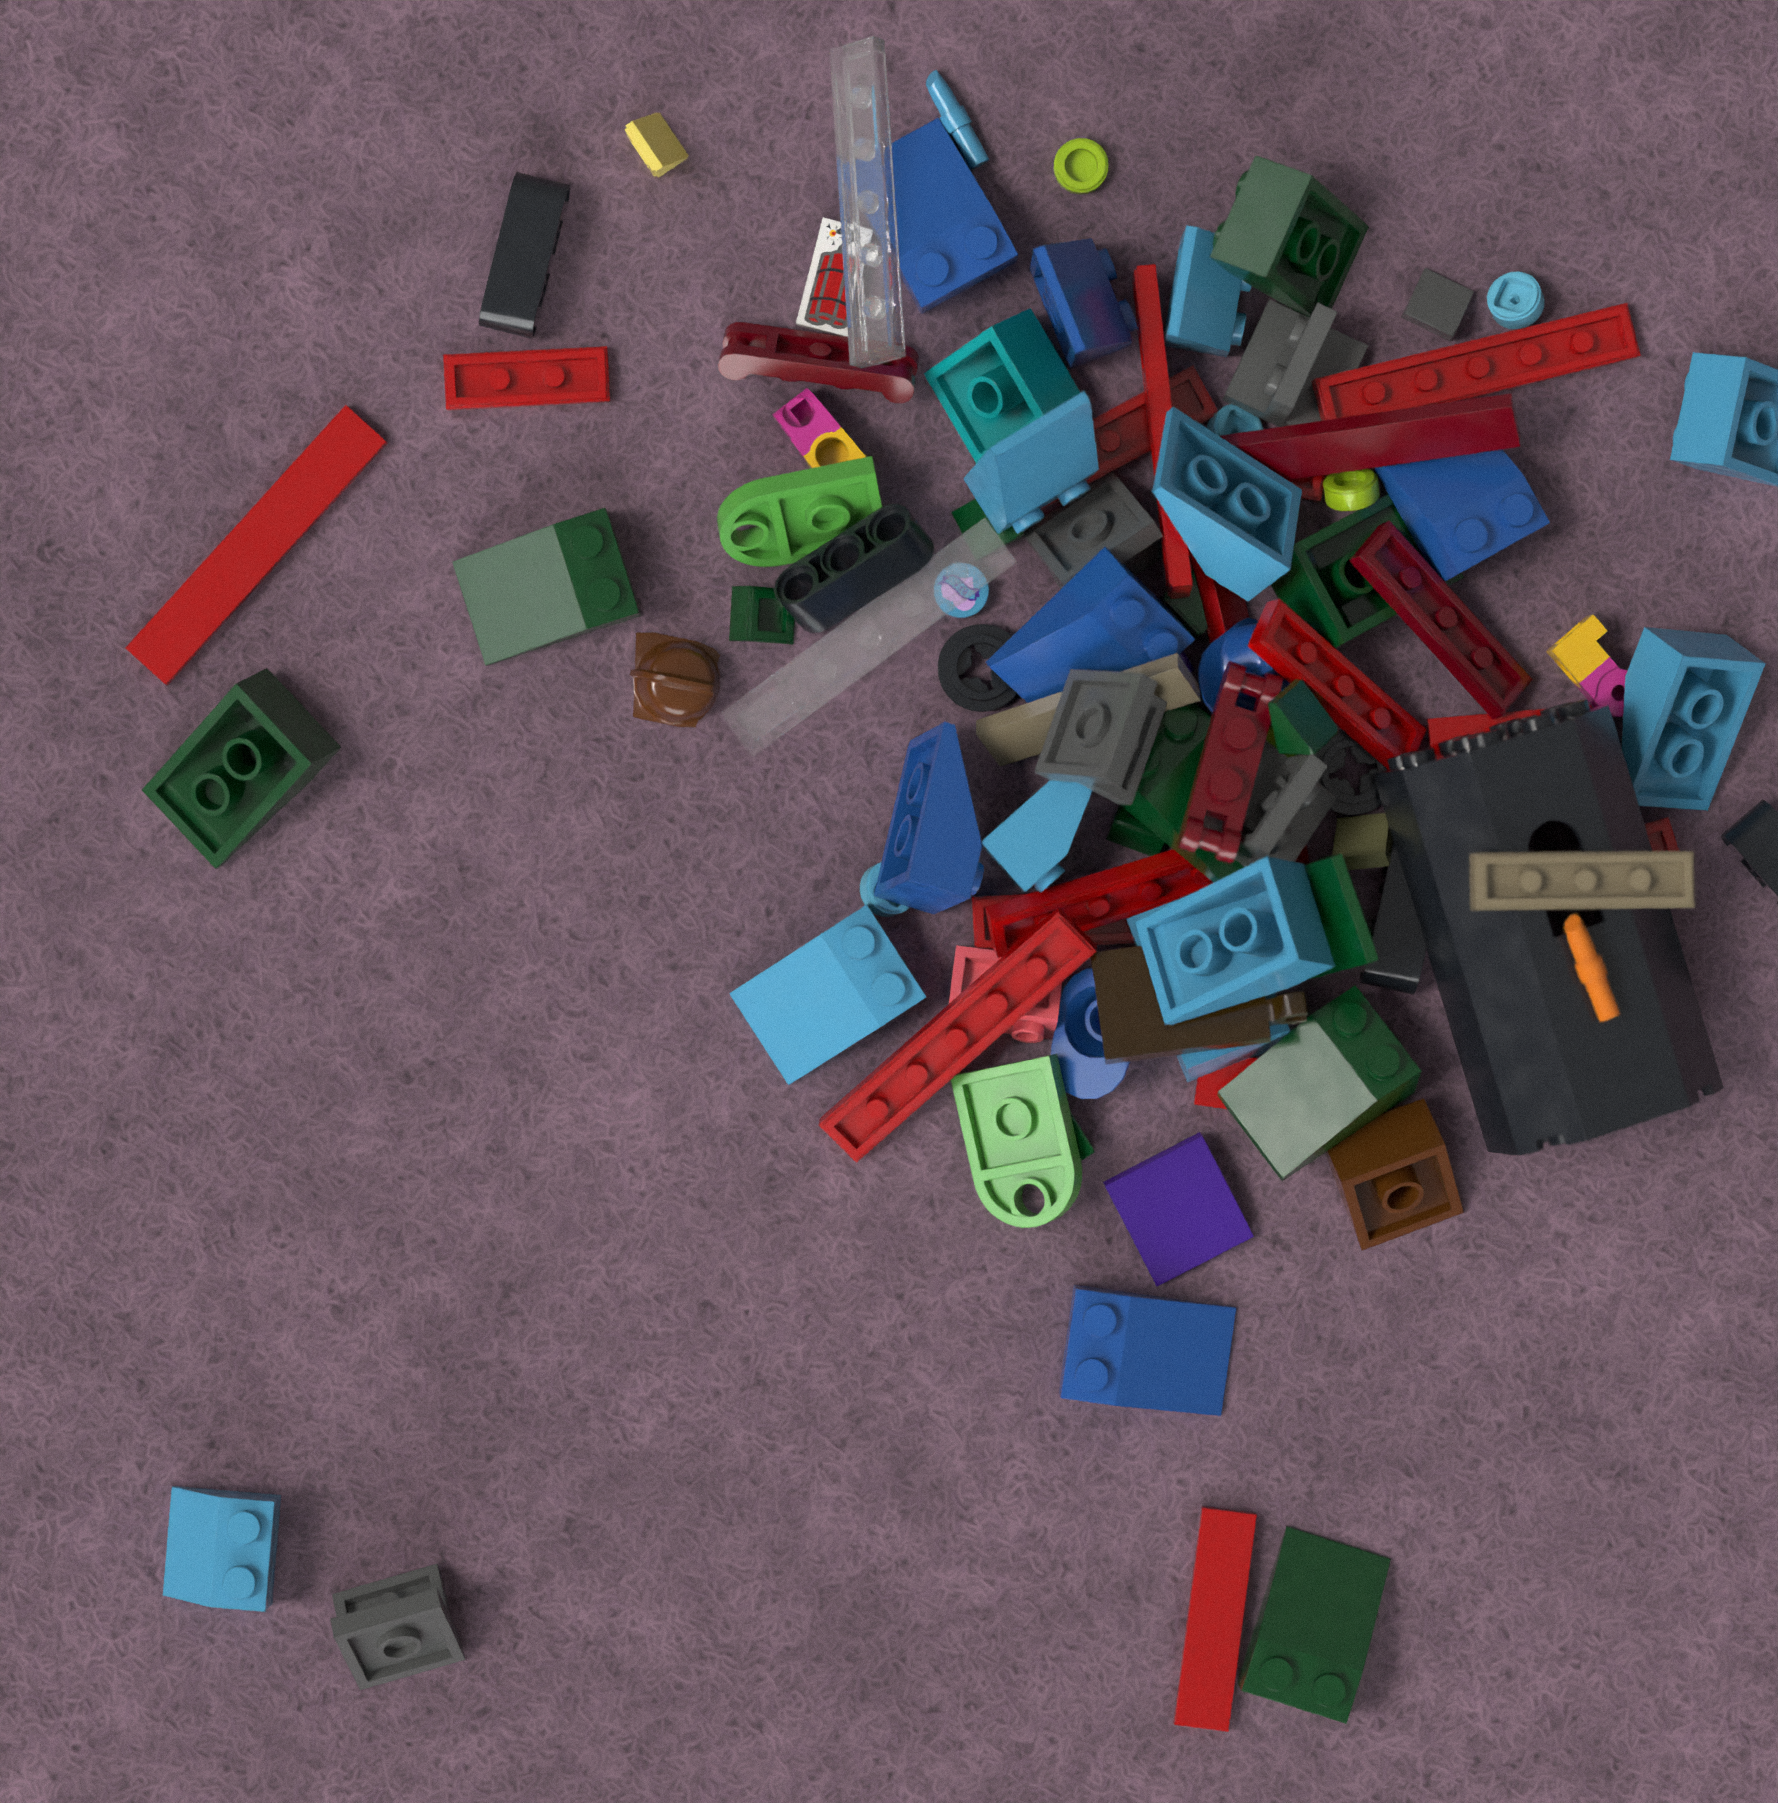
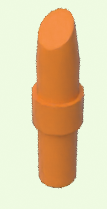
[1565,914,1620,1022]

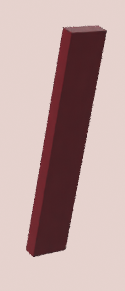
[1220,393,1520,480]

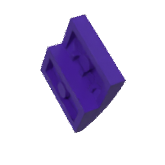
[1103,1132,1254,1286]

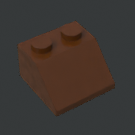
[1326,1098,1464,1251]

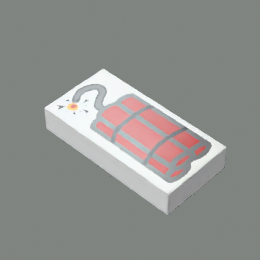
[796,218,876,337]

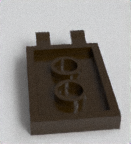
[1091,946,1308,1065]

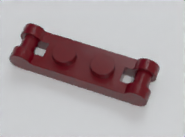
[718,322,919,403]
[1177,661,1283,864]

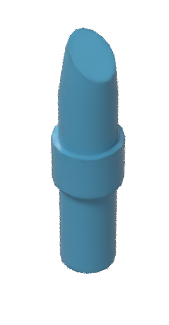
[926,70,990,170]

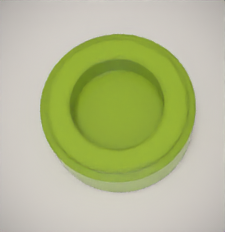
[1053,138,1108,194]
[1323,469,1380,511]

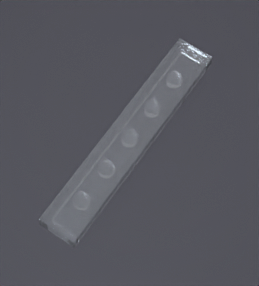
[829,36,906,369]
[720,518,1018,758]

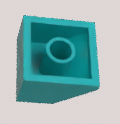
[924,308,1081,463]

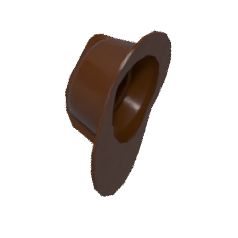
[630,632,720,727]

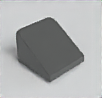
[1401,268,1474,341]

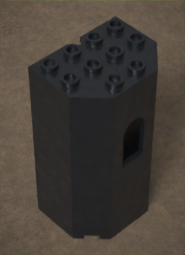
[1373,699,1724,1156]

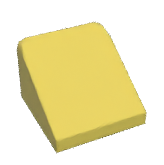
[625,113,689,178]

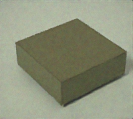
[1332,813,1393,870]

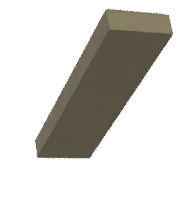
[976,653,1201,767]
[1470,851,1695,910]

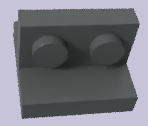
[1222,299,1368,427]
[1024,471,1163,589]
[1034,669,1167,805]
[1204,740,1337,867]
[330,1564,465,1690]

